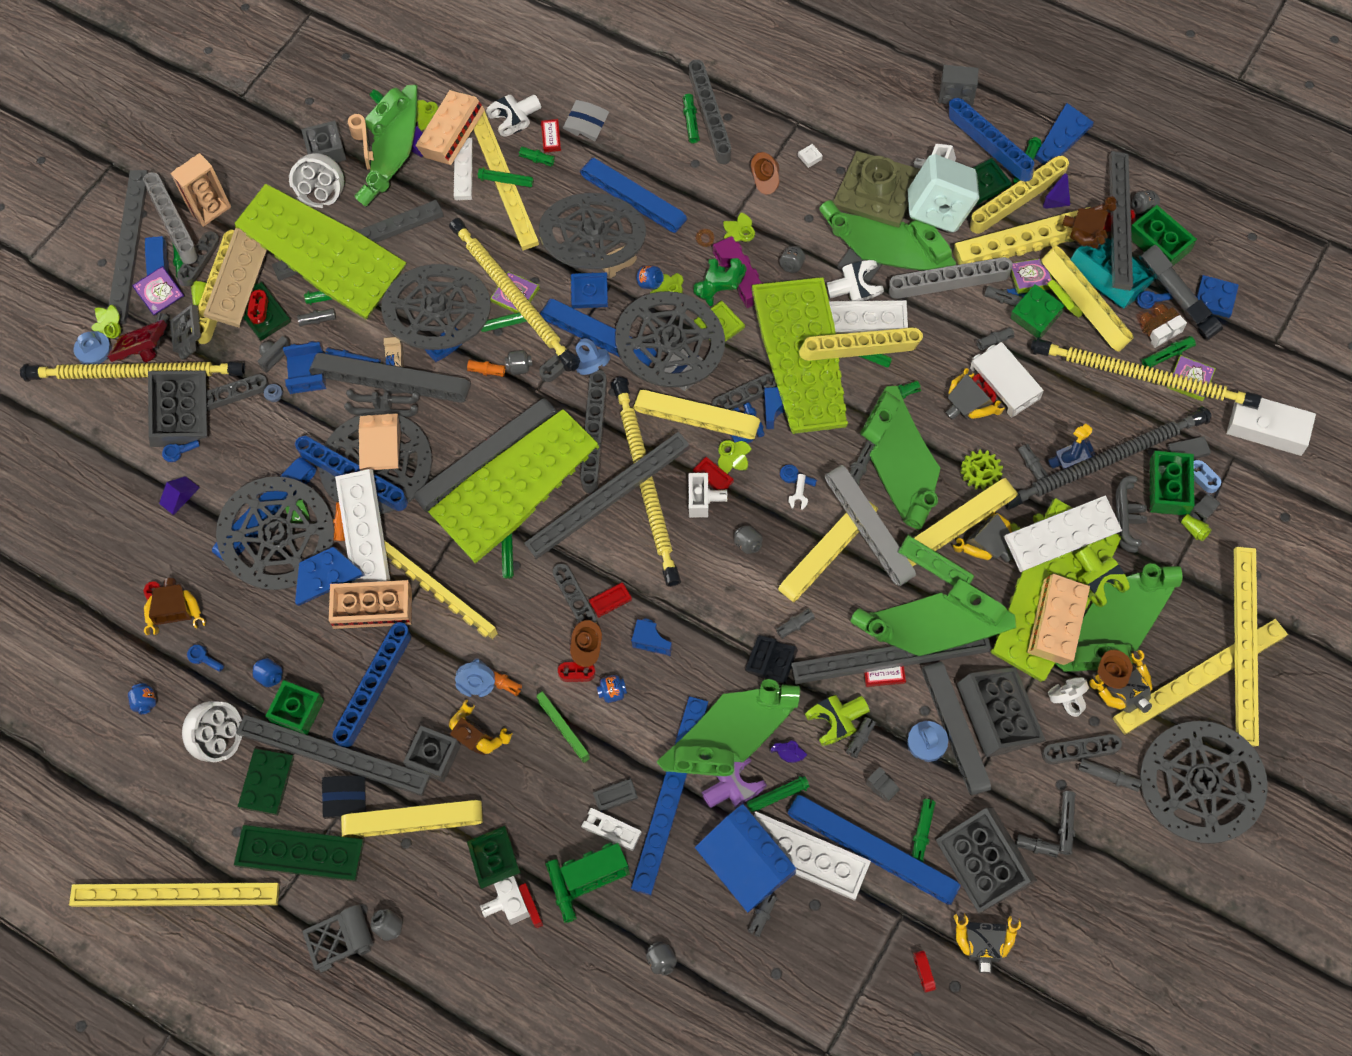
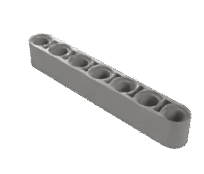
[143,172,198,264]
[888,257,1013,299]
[825,465,916,586]

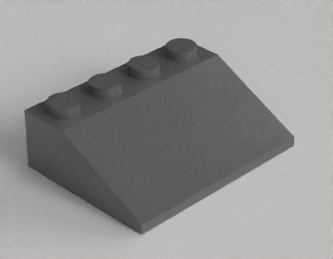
[148,371,207,447]
[957,667,1046,757]
[936,808,1037,914]

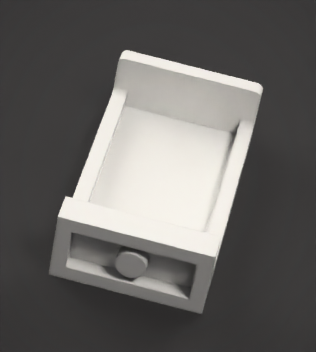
[970,342,1044,418]

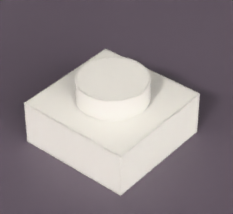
[798,144,823,168]

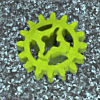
[961,450,1003,491]

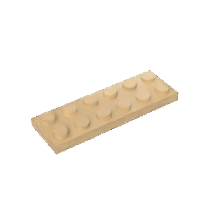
[204,228,267,328]

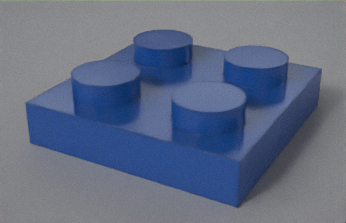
[571,272,608,309]
[1197,275,1239,318]

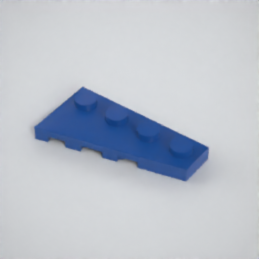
[1035,103,1094,165]

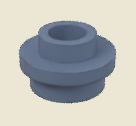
[264,384,282,402]

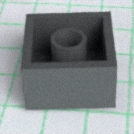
[939,65,979,106]
[301,120,347,163]
[403,725,461,783]

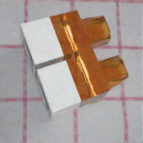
[1140,303,1187,348]

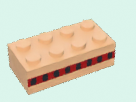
[415,90,485,165]
[170,153,231,227]
[1027,574,1090,665]
[329,580,412,629]

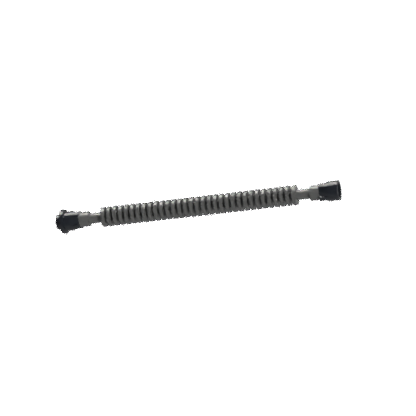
[1004,406,1212,510]

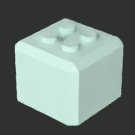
[908,154,979,233]

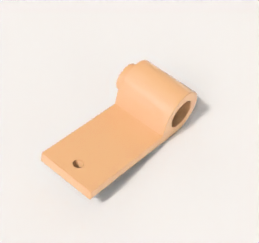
[348,114,374,170]

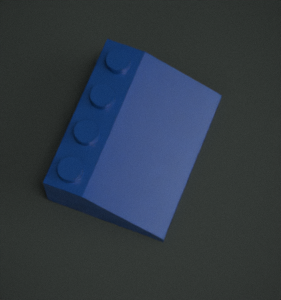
[695,804,797,913]

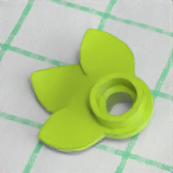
[416,100,439,131]
[723,213,755,242]
[650,273,684,294]
[91,305,121,339]
[718,440,752,474]

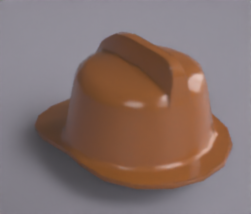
[751,152,779,195]
[570,620,602,667]
[1098,650,1133,689]

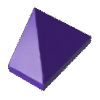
[1043,173,1070,209]

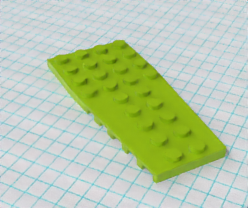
[235,184,406,320]
[752,277,848,434]
[428,410,599,563]
[991,498,1121,682]

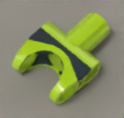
[1075,545,1130,607]
[805,695,870,746]

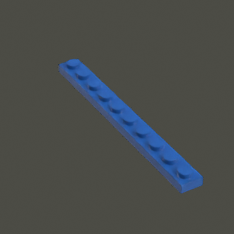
[631,696,708,896]

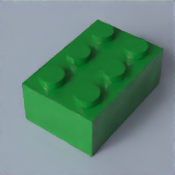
[1131,205,1197,266]
[1150,451,1194,515]
[560,843,630,899]

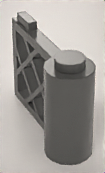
[302,905,374,973]

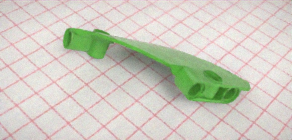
[354,85,417,207]
[819,200,956,271]
[860,386,941,529]
[1055,563,1182,672]
[851,579,1016,656]
[657,679,800,776]

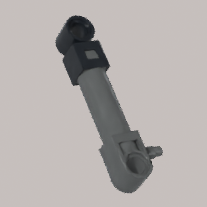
[1139,245,1223,341]

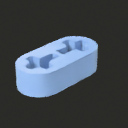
[1194,460,1221,493]

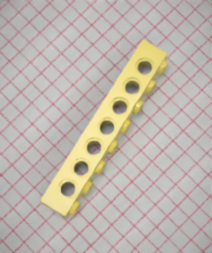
[953,207,1090,265]

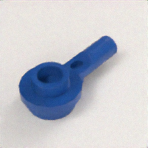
[1137,291,1173,309]
[162,440,200,462]
[780,465,817,487]
[187,645,224,672]

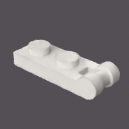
[581,808,642,851]

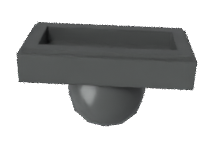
[257,336,290,373]

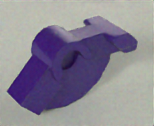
[770,741,807,763]

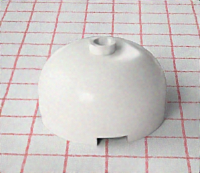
[289,153,344,208]
[182,701,242,762]

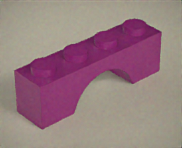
[713,236,765,308]

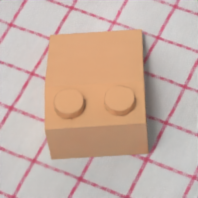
[359,414,401,471]

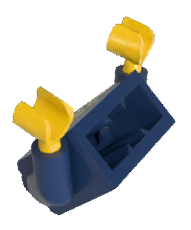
[1048,424,1096,469]

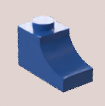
[764,387,785,429]
[631,619,672,656]

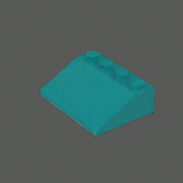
[1071,238,1155,308]

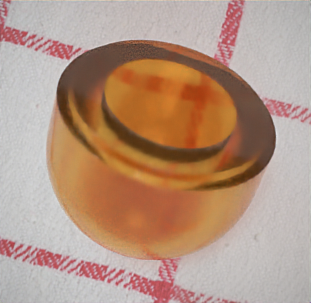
[696,229,714,247]

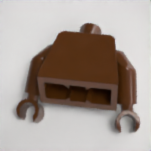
[1062,196,1117,249]

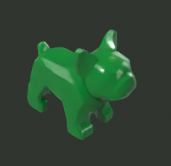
[693,258,747,306]

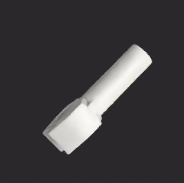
[789,474,808,510]

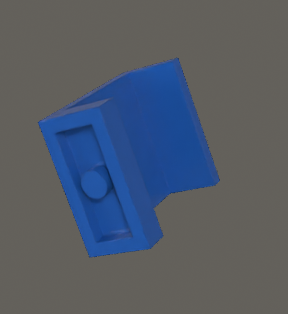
[283,342,326,394]

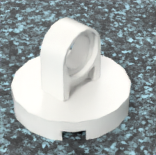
[1048,677,1089,717]

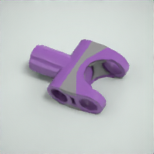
[701,757,767,808]

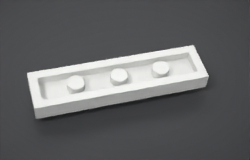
[454,138,473,200]

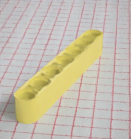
[969,156,1069,234]
[191,230,234,344]
[1041,246,1134,352]
[799,328,923,361]
[633,390,760,439]
[908,478,1018,567]
[778,501,878,602]
[341,800,483,838]

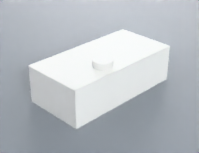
[1226,398,1316,456]

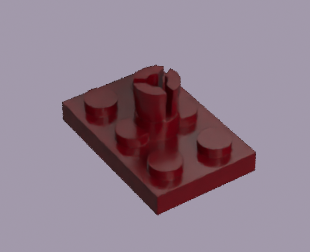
[107,320,167,362]

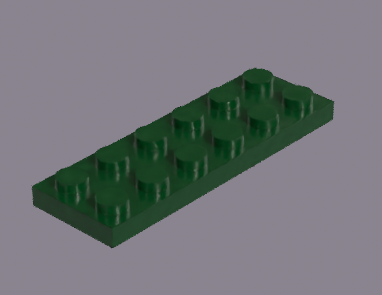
[234,825,364,882]

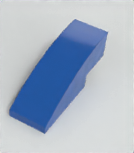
[145,236,169,275]

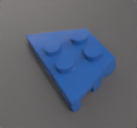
[295,547,365,606]

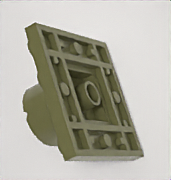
[833,151,920,228]

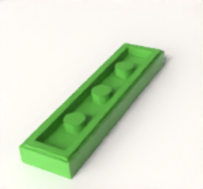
[898,535,974,587]
[537,691,590,763]

